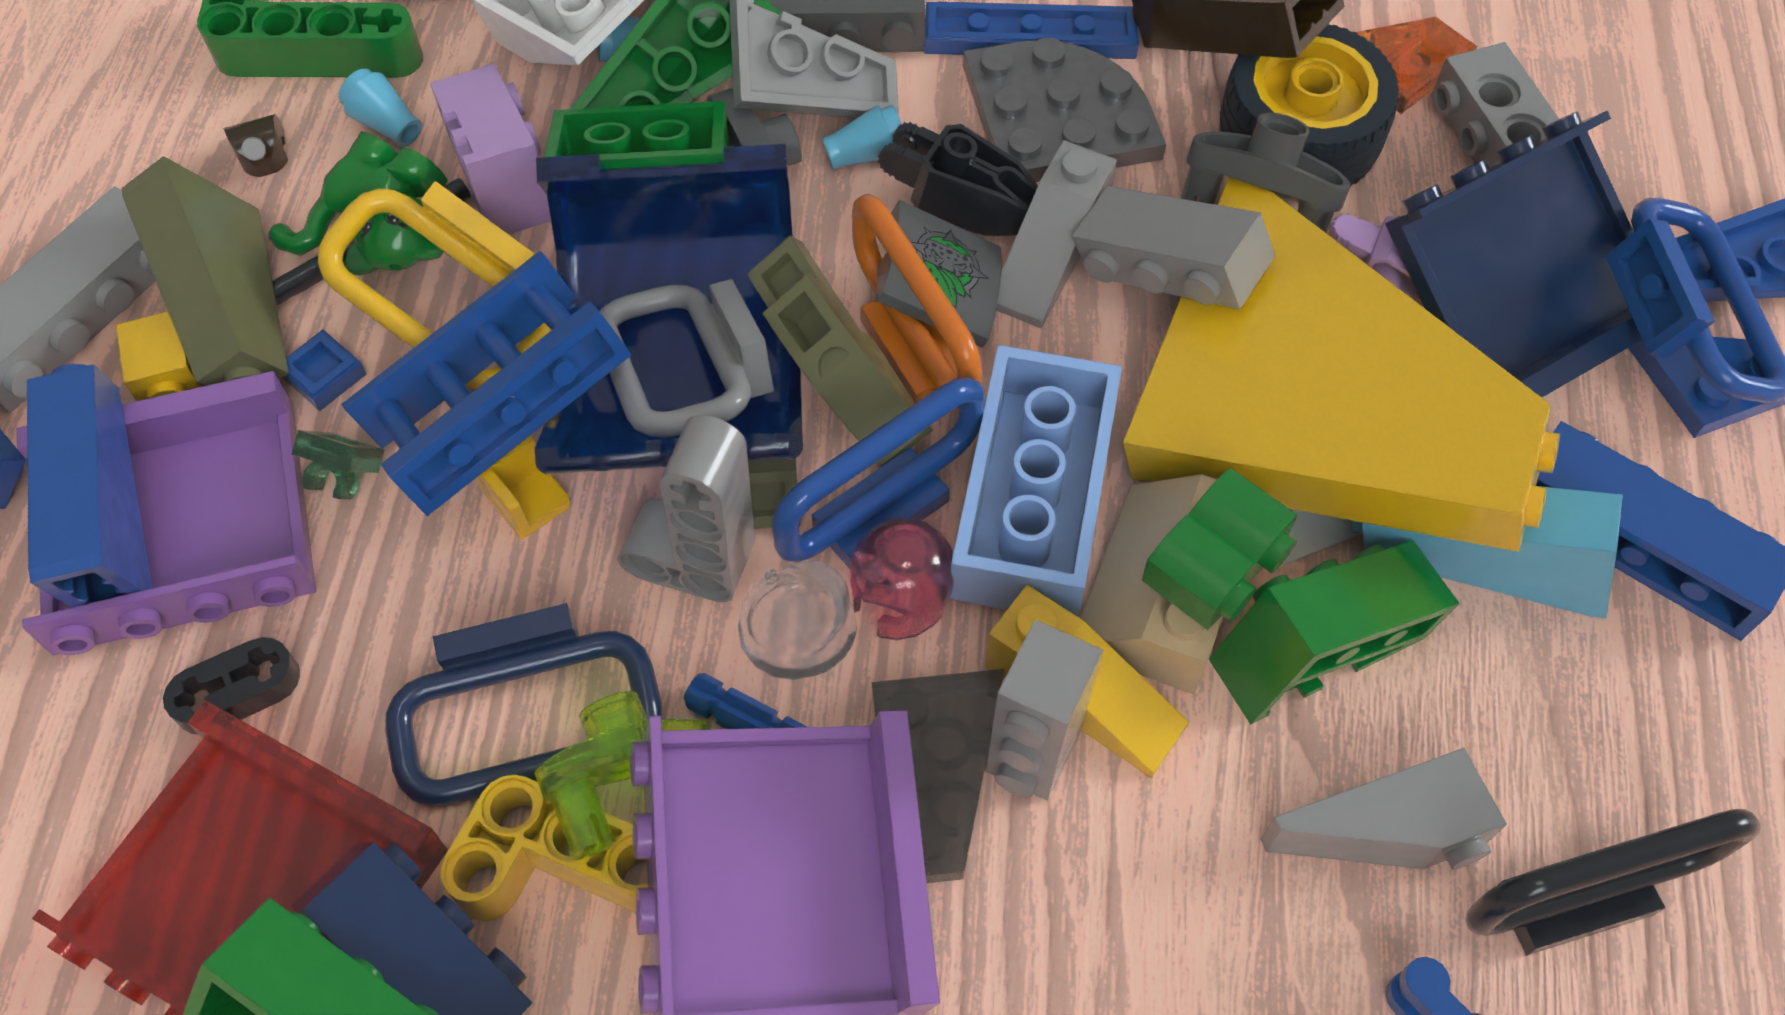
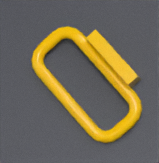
[318,181,552,390]

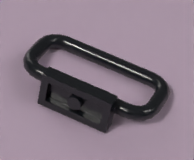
[1465,809,1760,956]

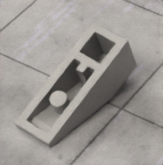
[996,140,1117,328]
[1260,748,1507,870]

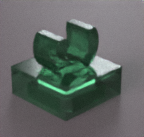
[292,430,385,499]

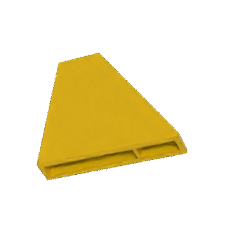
[1123,177,1560,552]

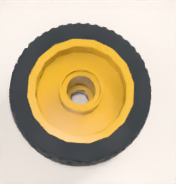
[1219,24,1399,187]

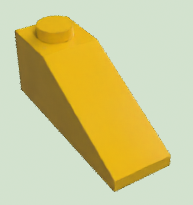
[985,585,1189,778]

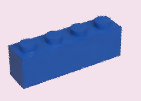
[1536,421,1785,641]

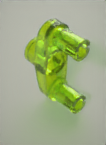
[535,691,712,860]

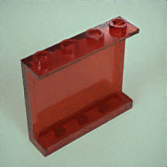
[32,700,448,1015]

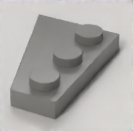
[729,0,899,118]

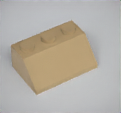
[1080,474,1223,694]

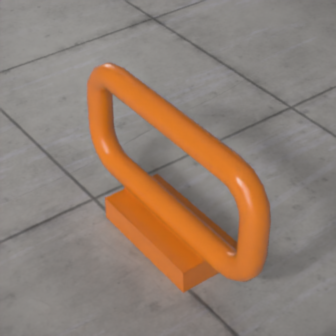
[852,194,983,412]

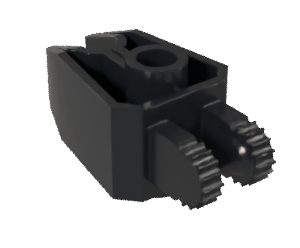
[877,122,1038,236]

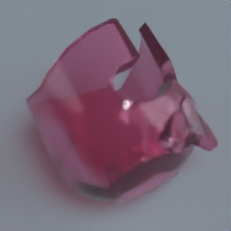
[850,517,954,640]

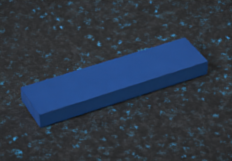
[924,2,1139,59]

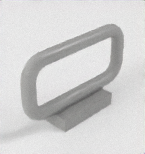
[599,279,774,438]

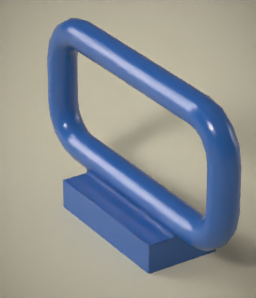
[1605,198,1785,403]
[772,377,985,570]

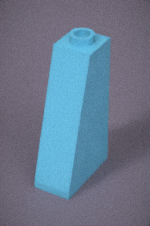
[1352,486,1623,618]

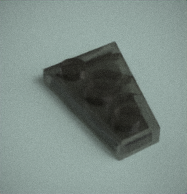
[871,669,1004,883]

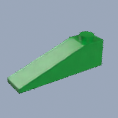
[570,0,781,109]

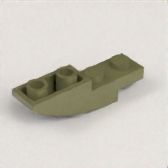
[747,235,933,466]

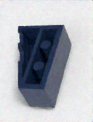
[291,842,533,1015]

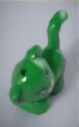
[268,131,448,276]

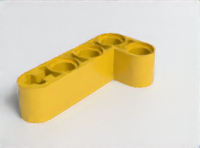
[440,775,648,921]

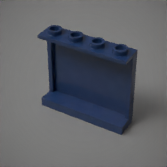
[1385,110,1642,398]

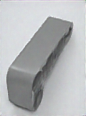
[617,415,755,602]

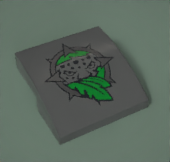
[877,200,1001,348]

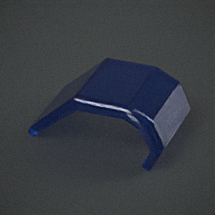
[535,144,803,474]

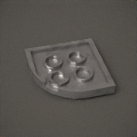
[963,38,1166,182]

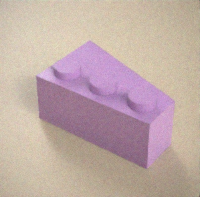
[430,63,556,234]

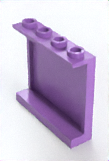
[16,371,316,656]
[630,711,940,1015]

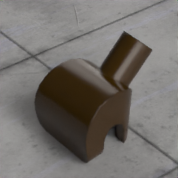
[223,114,288,177]

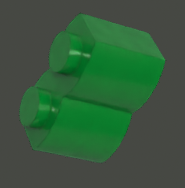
[1141,467,1298,630]

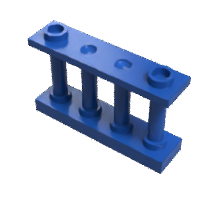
[341,251,631,516]

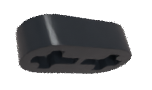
[163,637,300,735]

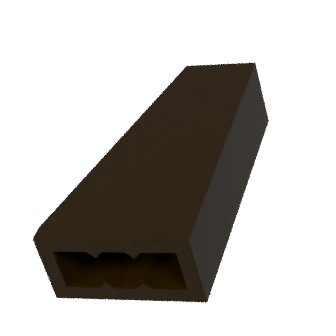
[1132,0,1345,58]

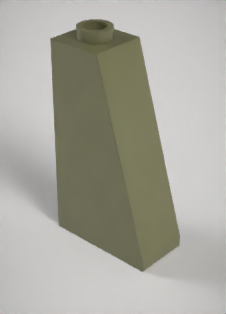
[121,156,289,386]

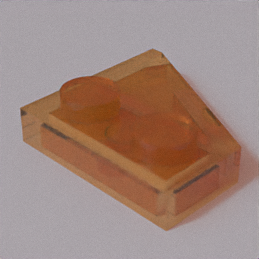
[1356,17,1477,114]

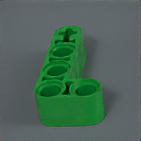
[197,0,423,78]

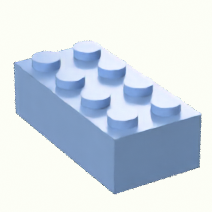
[949,345,1122,617]

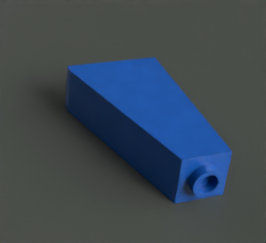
[27,364,153,607]

